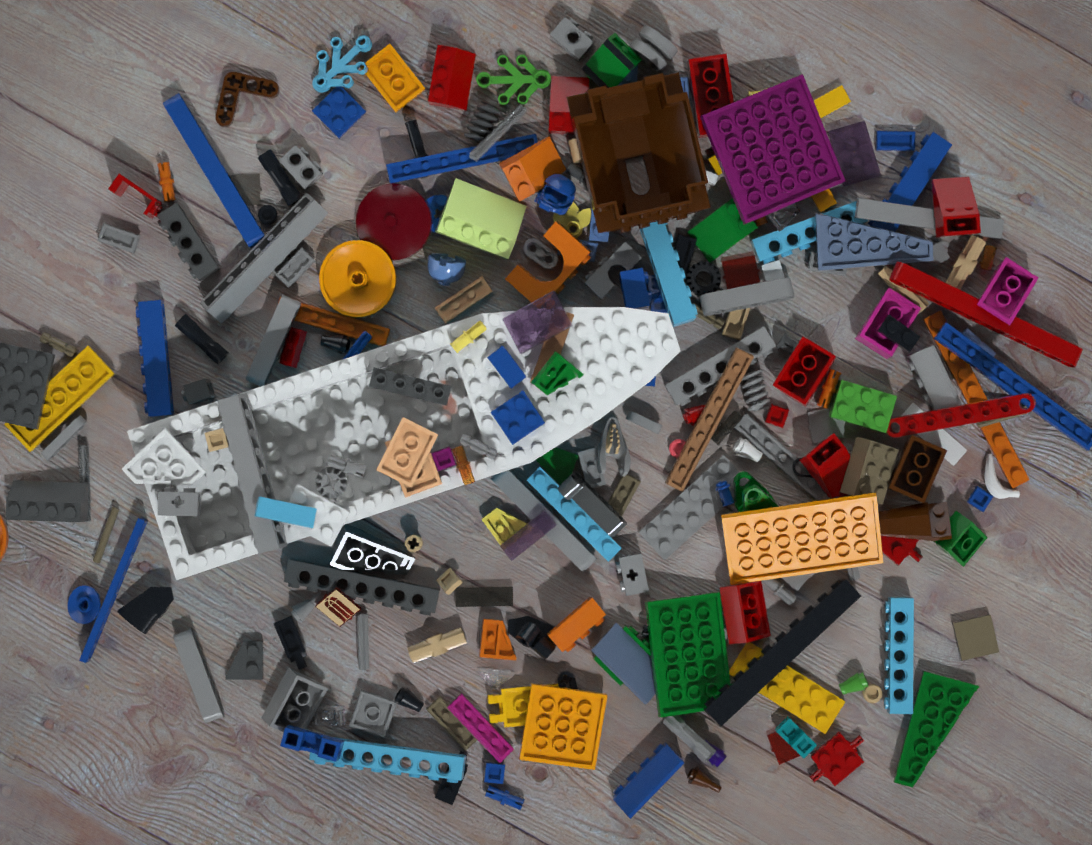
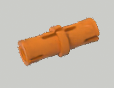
[157,162,176,202]
[816,369,841,409]

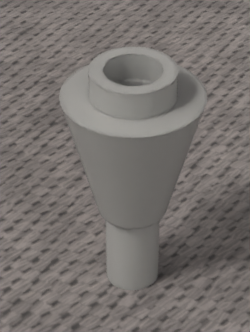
[290,592,324,622]

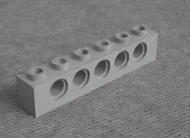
[665,327,776,406]

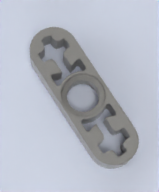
[41,415,87,461]

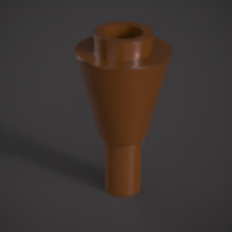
[687,766,722,793]

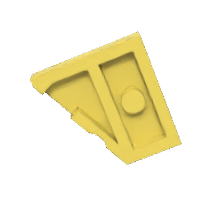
[482,508,534,550]

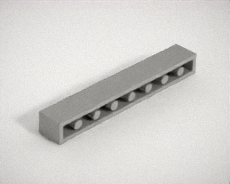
[200,193,328,324]
[217,393,288,554]

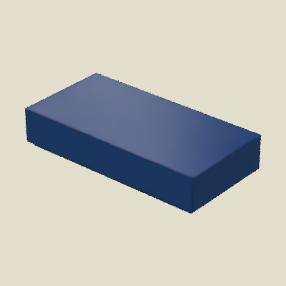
[876,131,915,151]
[487,346,526,389]

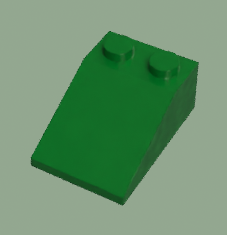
[687,198,758,263]

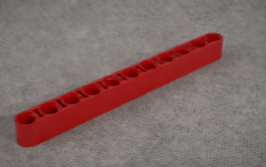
[889,261,1083,368]

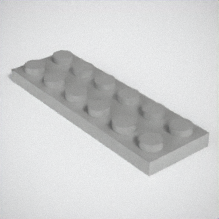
[639,455,748,561]

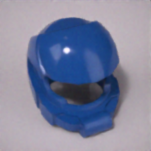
[534,174,576,215]

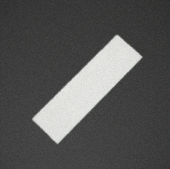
[901,403,967,466]

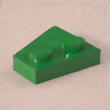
[531,351,584,395]

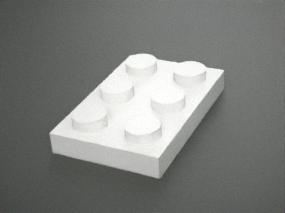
[287,484,350,547]

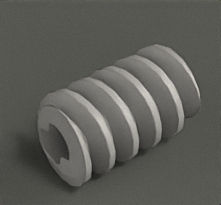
[741,370,772,411]

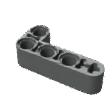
[558,471,627,538]

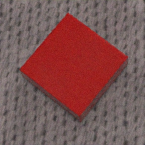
[765,404,789,428]

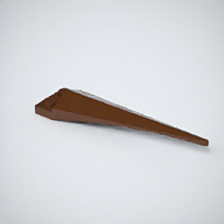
[878,502,952,541]

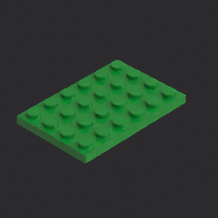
[645,592,731,718]

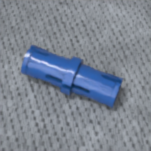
[485,785,525,810]

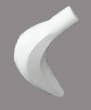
[984,454,1020,499]

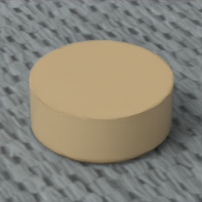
[862,684,882,703]

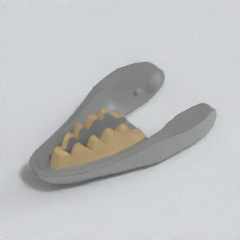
[597,417,631,476]

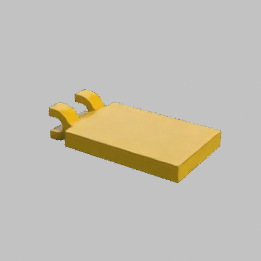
[487,683,558,728]

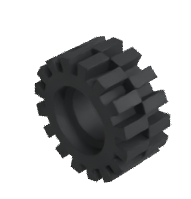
[686,261,721,296]

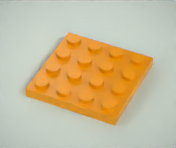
[519,683,608,770]

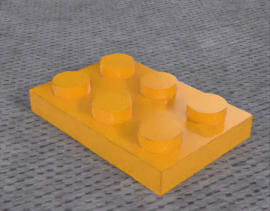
[360,44,426,113]

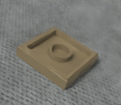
[952,614,999,661]

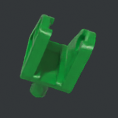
[733,471,779,512]

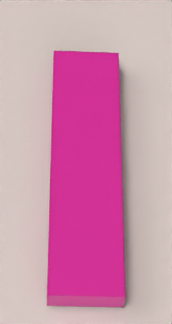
[447,693,514,763]

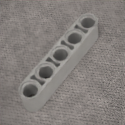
[699,278,795,316]
[246,295,301,387]
[173,629,224,723]

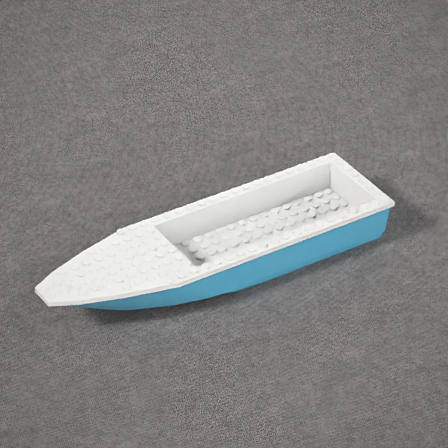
[127,307,681,580]

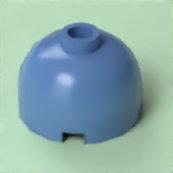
[428,253,466,286]

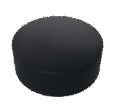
[258,205,278,225]

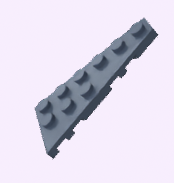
[815,213,933,271]

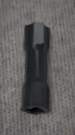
[258,149,302,207]
[175,314,229,364]

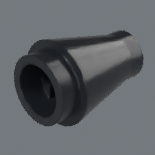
[321,334,350,354]
[394,687,424,712]

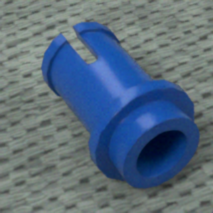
[715,481,734,507]

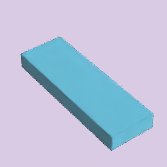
[254,496,317,528]

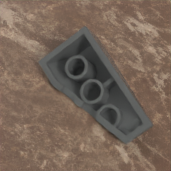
[330,524,415,575]

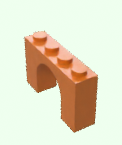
[505,221,592,309]

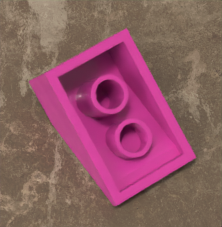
[977,257,1038,325]
[855,288,921,359]

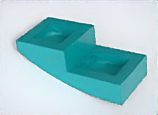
[774,716,817,759]

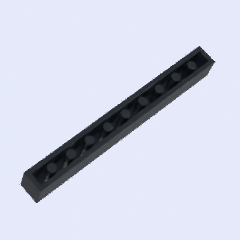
[703,579,861,727]

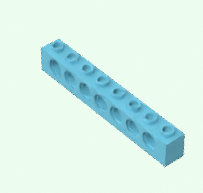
[309,737,466,783]

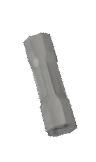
[663,715,716,763]

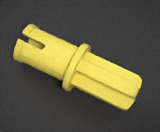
[450,321,487,353]

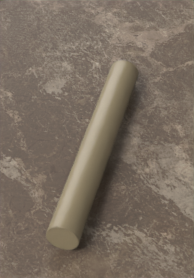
[93,507,120,563]

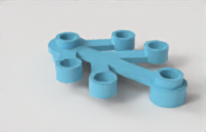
[312,35,372,93]

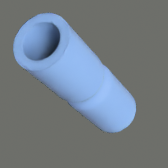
[962,327,996,357]

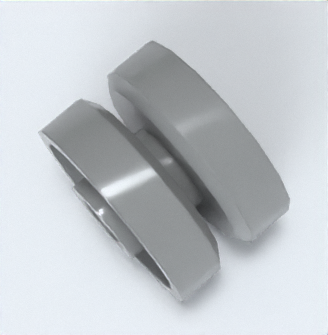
[629,25,678,73]

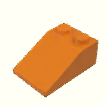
[498,136,566,202]

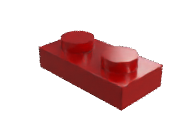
[279,327,307,368]

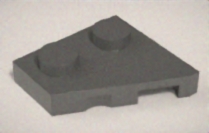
[225,641,264,680]

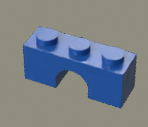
[280,725,345,762]

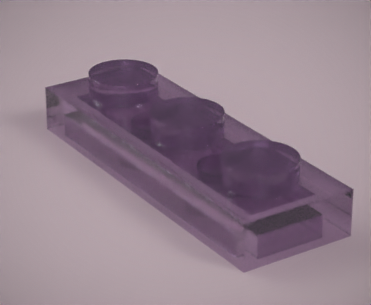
[500,510,557,561]

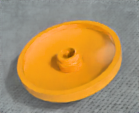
[319,240,396,317]

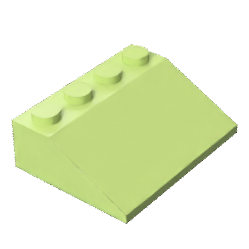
[435,178,527,260]

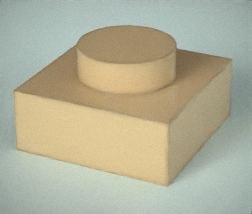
[204,428,229,452]
[436,568,463,595]

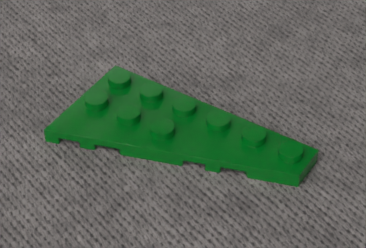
[893,671,980,788]

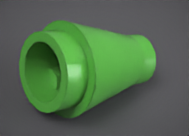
[839,672,869,695]

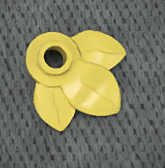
[553,202,591,238]

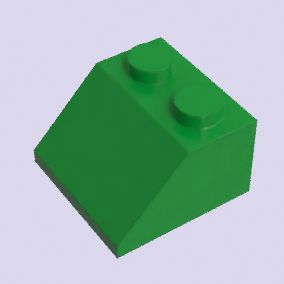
[933,511,988,567]

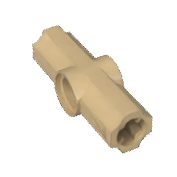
[945,235,986,290]
[877,264,929,315]
[407,627,467,663]

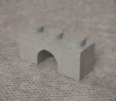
[585,242,642,300]

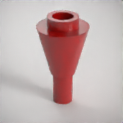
[682,404,706,426]

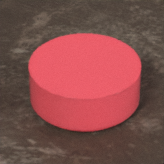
[669,439,686,458]

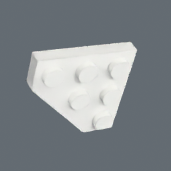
[122,428,206,485]

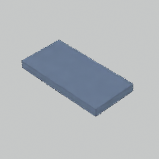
[591,623,656,704]

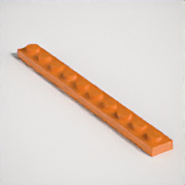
[923,310,1030,489]

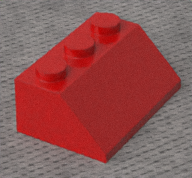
[428,45,476,111]
[772,336,836,407]
[719,581,771,644]

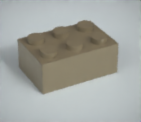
[840,437,899,505]

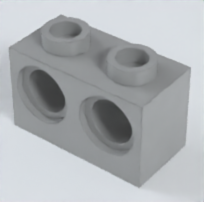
[279,145,323,190]

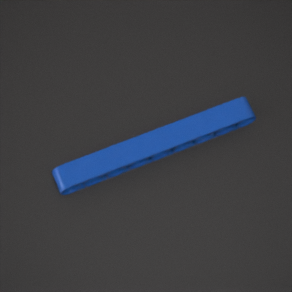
[163,93,265,249]

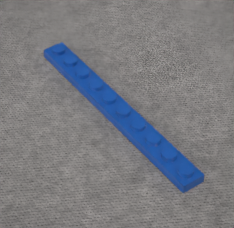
[934,322,1092,451]

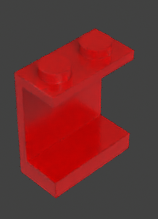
[108,174,163,219]

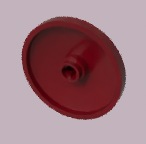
[356,183,432,260]

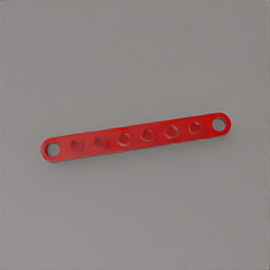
[887,393,1036,438]

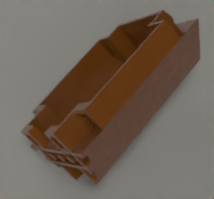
[566,72,711,233]

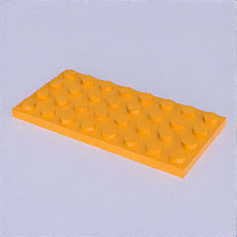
[721,493,883,585]

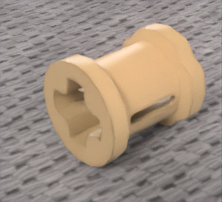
[405,534,423,552]

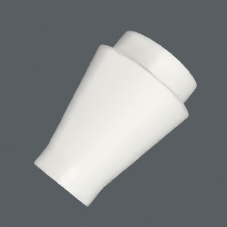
[733,438,763,462]

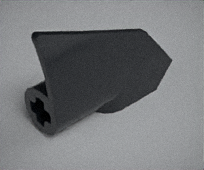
[117,587,174,634]
[508,616,556,660]

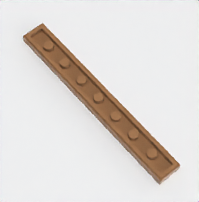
[665,347,754,492]

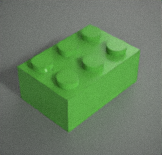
[828,380,897,433]

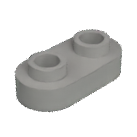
[523,238,558,269]

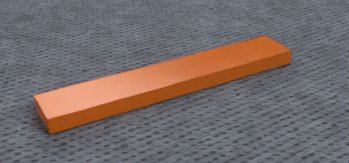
[278,296,391,347]

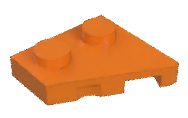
[479,618,516,660]

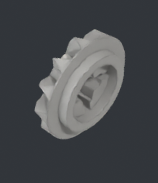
[316,467,347,499]

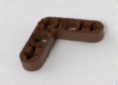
[216,72,280,127]

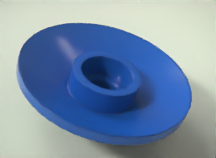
[68,585,101,624]

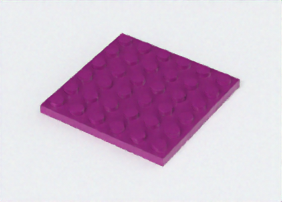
[700,74,845,225]

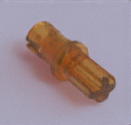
[451,445,475,485]

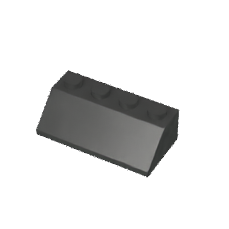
[6,480,89,522]

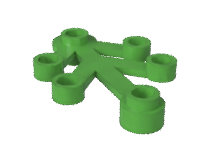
[476,55,551,106]

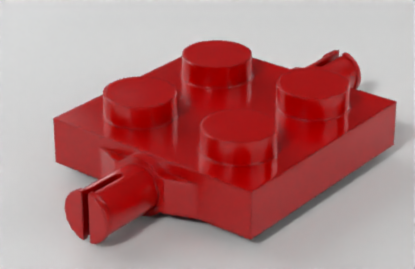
[881,536,923,566]
[809,732,864,786]

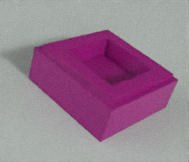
[431,446,456,471]

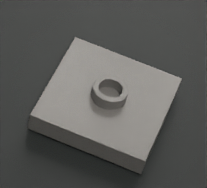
[349,689,397,738]

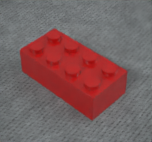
[687,53,734,138]

